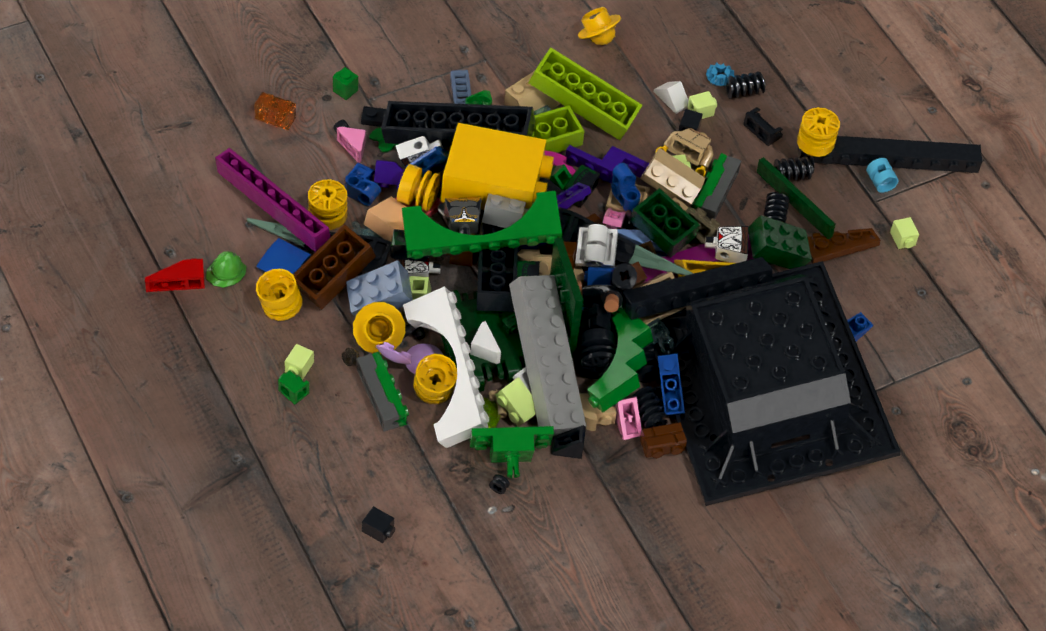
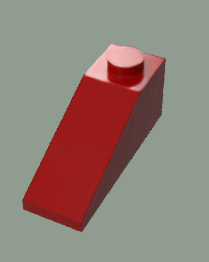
[145,258,205,292]

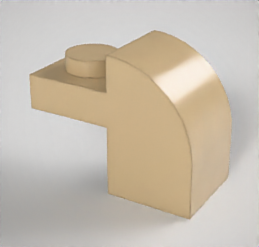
[518,249,552,275]
[579,393,617,431]

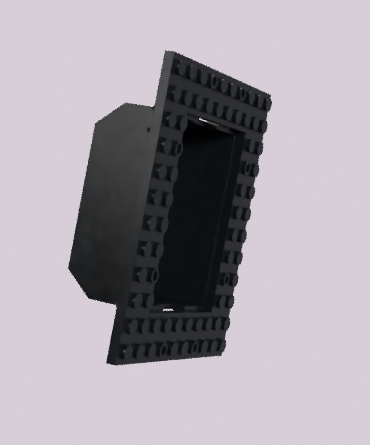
[649,261,901,506]

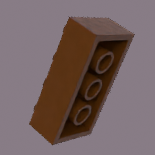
[293,224,376,310]

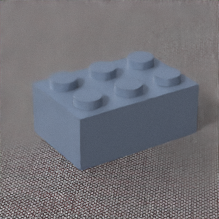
[346,260,413,317]

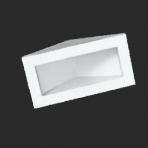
[654,81,689,114]
[470,321,501,364]

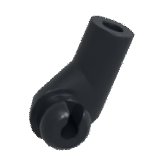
[403,324,425,340]

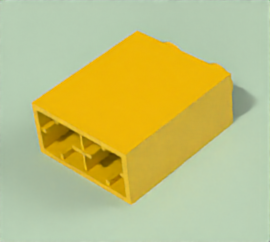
[441,123,554,210]

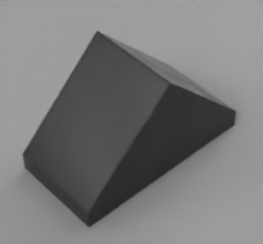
[551,425,586,459]

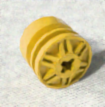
[797,107,840,157]
[397,164,441,212]
[308,179,347,230]
[256,269,302,321]
[413,354,457,405]

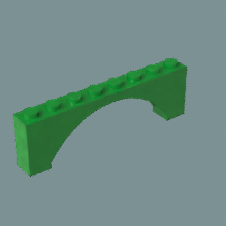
[402,191,562,259]

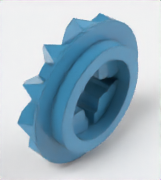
[706,62,734,86]

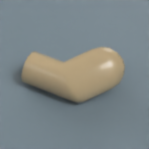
[489,389,507,419]

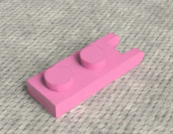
[603,208,626,229]

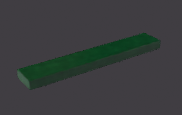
[757,157,836,239]

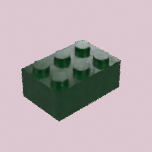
[630,188,700,258]
[749,215,812,269]

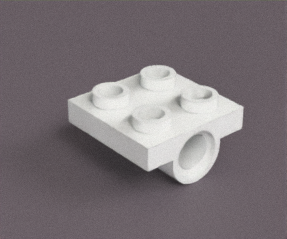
[575,224,618,268]

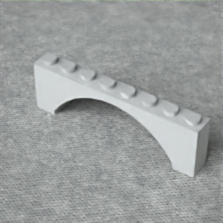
[403,286,489,448]

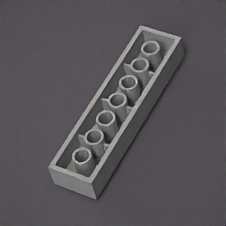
[509,275,586,435]

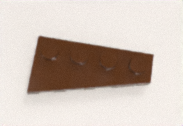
[808,228,881,264]

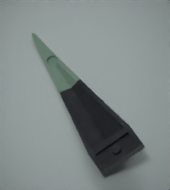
[546,207,693,276]
[247,218,391,274]

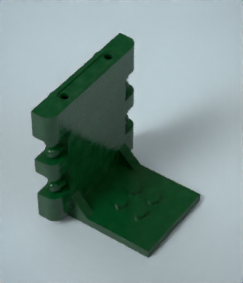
[440,237,583,392]

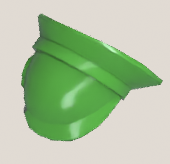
[206,251,247,288]

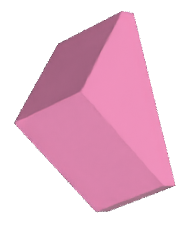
[337,127,366,163]
[615,397,642,440]

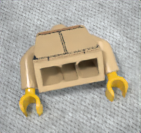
[656,128,714,177]

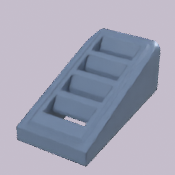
[450,70,471,104]

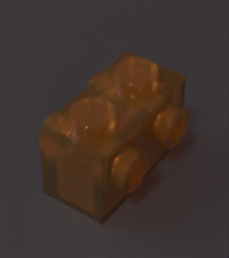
[254,92,296,130]

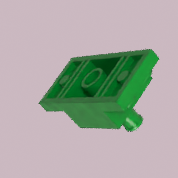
[469,426,554,478]

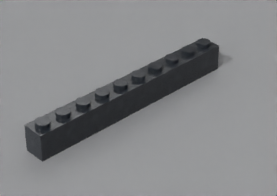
[798,136,983,173]

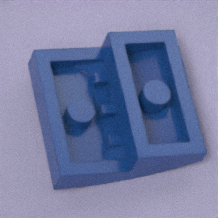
[406,147,449,177]
[256,238,311,274]

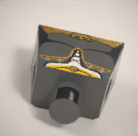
[444,198,481,235]

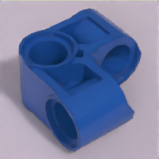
[345,163,381,206]
[611,163,641,212]

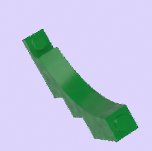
[587,305,653,413]

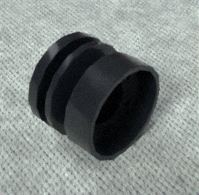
[576,328,617,379]

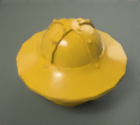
[578,7,621,45]
[353,302,405,354]

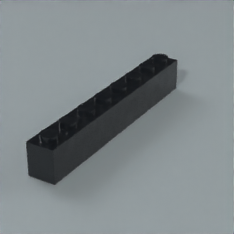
[622,257,773,320]

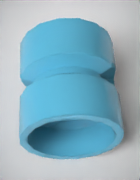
[866,158,899,193]

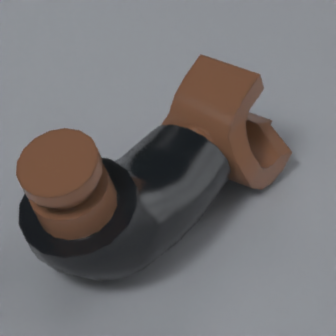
[577,280,623,312]

